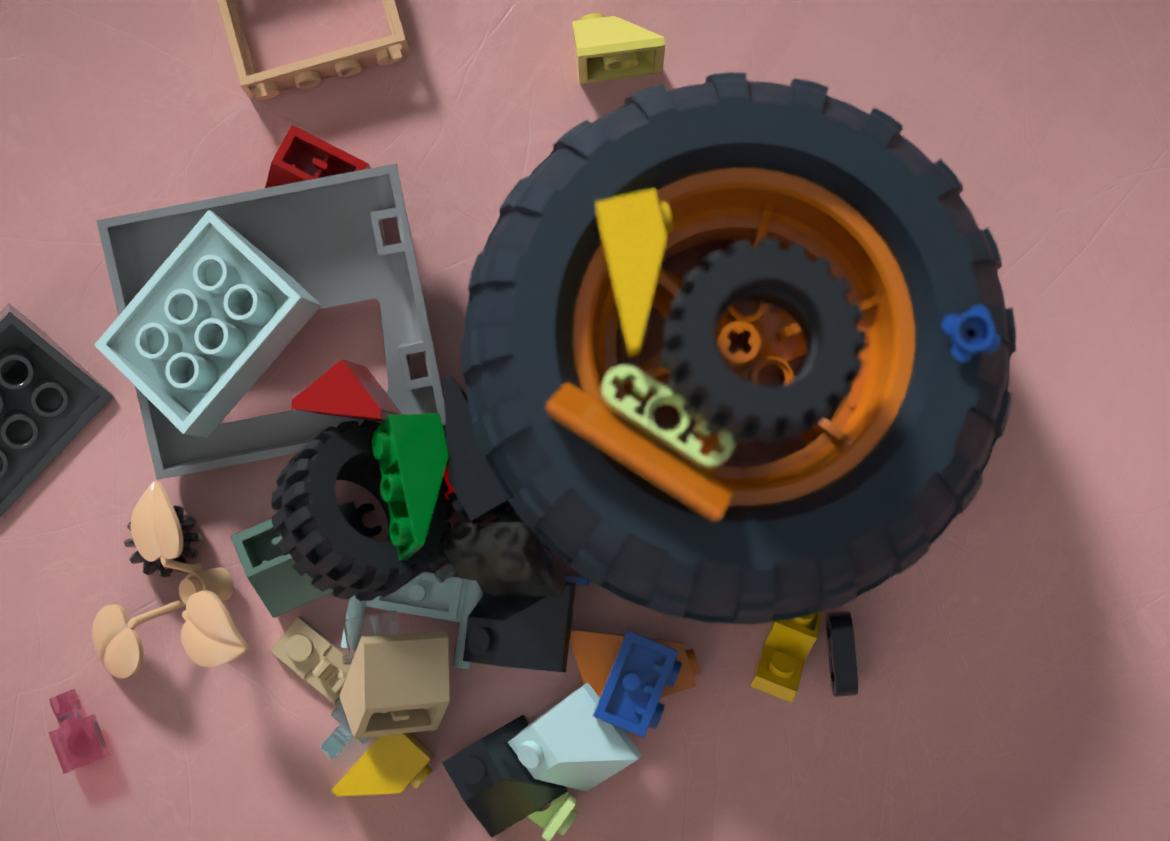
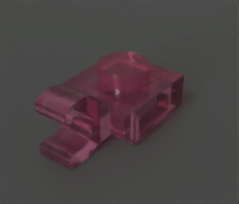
[48,689,110,774]

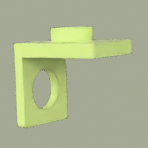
[527,791,578,841]

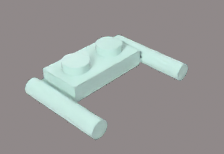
[340,572,485,669]

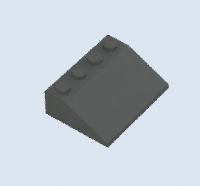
[0,303,113,517]

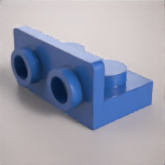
[592,630,682,737]

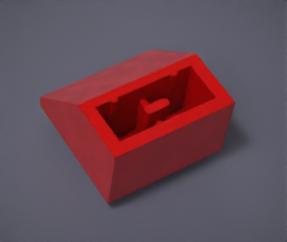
[265,125,371,188]

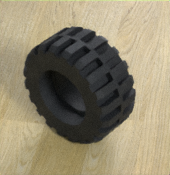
[661,238,866,445]
[271,420,452,601]

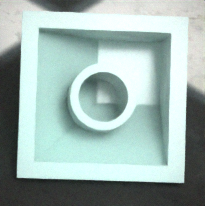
[508,682,642,792]

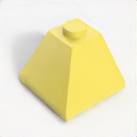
[572,13,665,84]

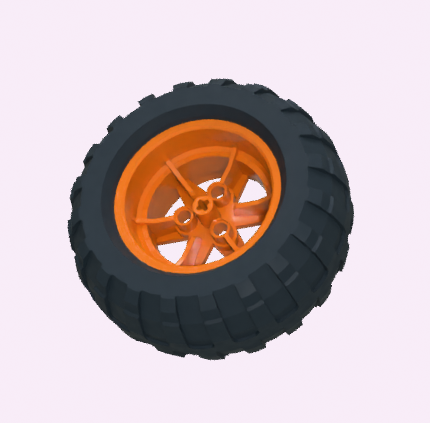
[461,72,1016,625]

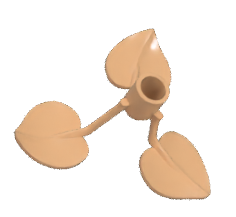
[92,481,250,678]

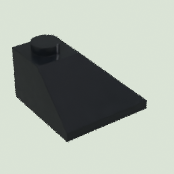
[463,575,576,672]
[442,715,568,838]

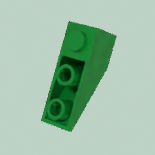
[372,413,449,561]

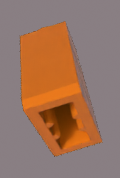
[570,629,701,698]

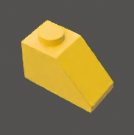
[331,733,435,797]

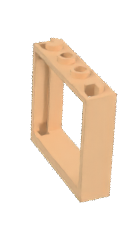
[217,0,411,100]

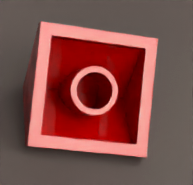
[291,359,402,422]

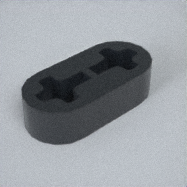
[826,611,858,697]

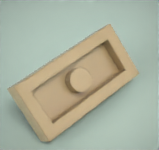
[270,616,353,706]

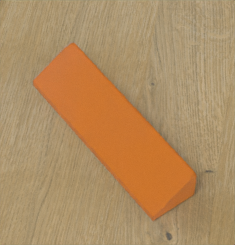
[545,383,734,522]

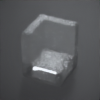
[342,610,401,665]

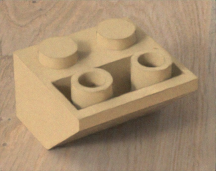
[339,631,450,739]

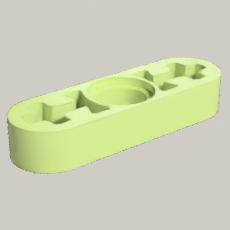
[601,365,734,469]

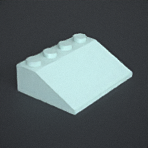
[94,210,322,438]

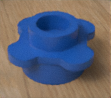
[941,305,1000,362]

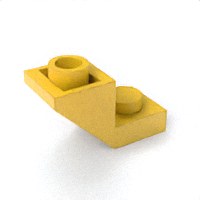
[750,612,823,703]

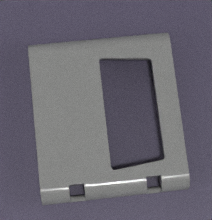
[96,164,446,480]

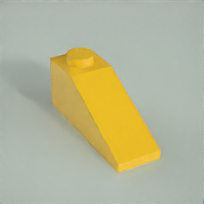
[595,189,673,357]

